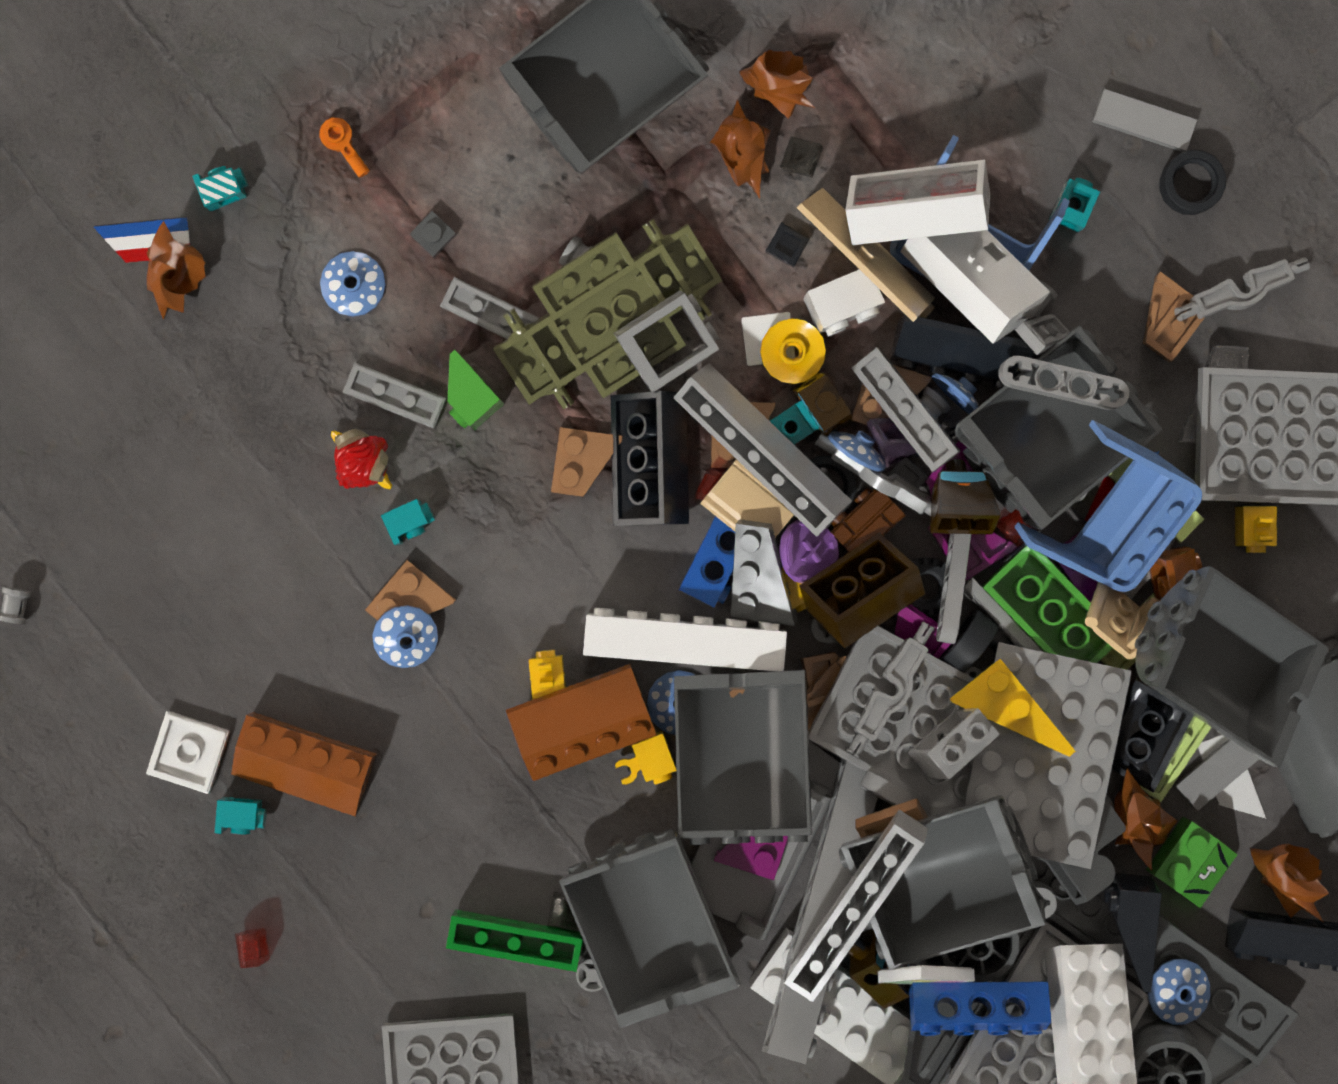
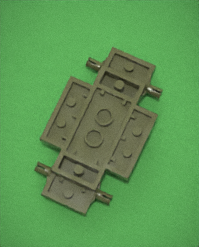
[493,219,722,409]

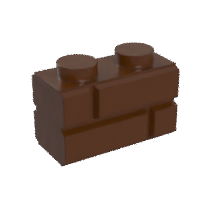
[830,487,906,553]

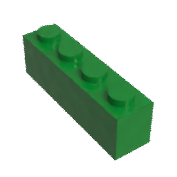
[446,909,583,972]

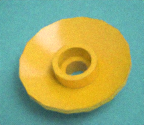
[760,318,826,384]

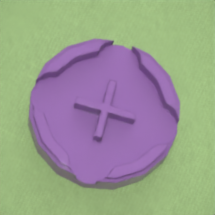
[779,520,839,584]

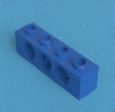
[679,516,735,607]
[909,982,1052,1036]

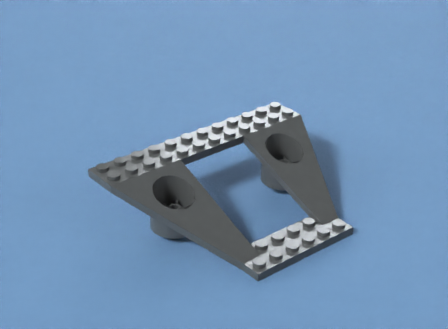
[894,856,1298,1084]

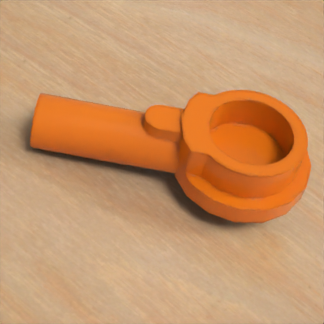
[319,118,370,178]

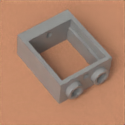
[613,290,719,393]
[908,708,1000,779]

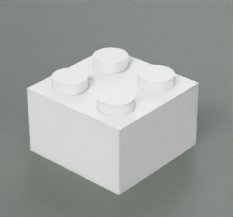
[803,269,885,337]

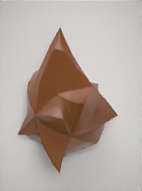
[739,49,815,119]
[710,99,771,199]
[147,221,206,320]
[1114,768,1177,870]
[1250,844,1330,923]

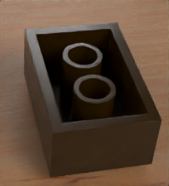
[799,532,925,648]

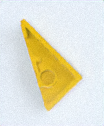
[949,659,1076,757]

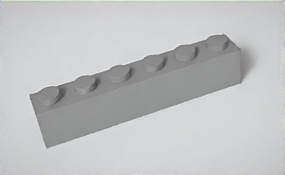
[674,363,852,537]
[784,810,928,1002]

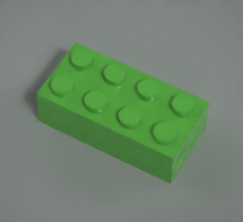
[981,544,1113,663]

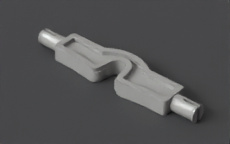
[1174,257,1310,321]
[814,433,931,516]
[847,622,934,758]

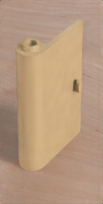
[797,188,935,322]

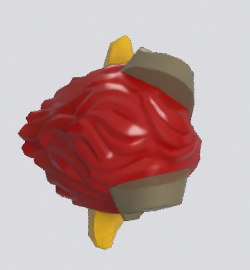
[331,429,393,490]

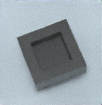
[410,211,457,258]

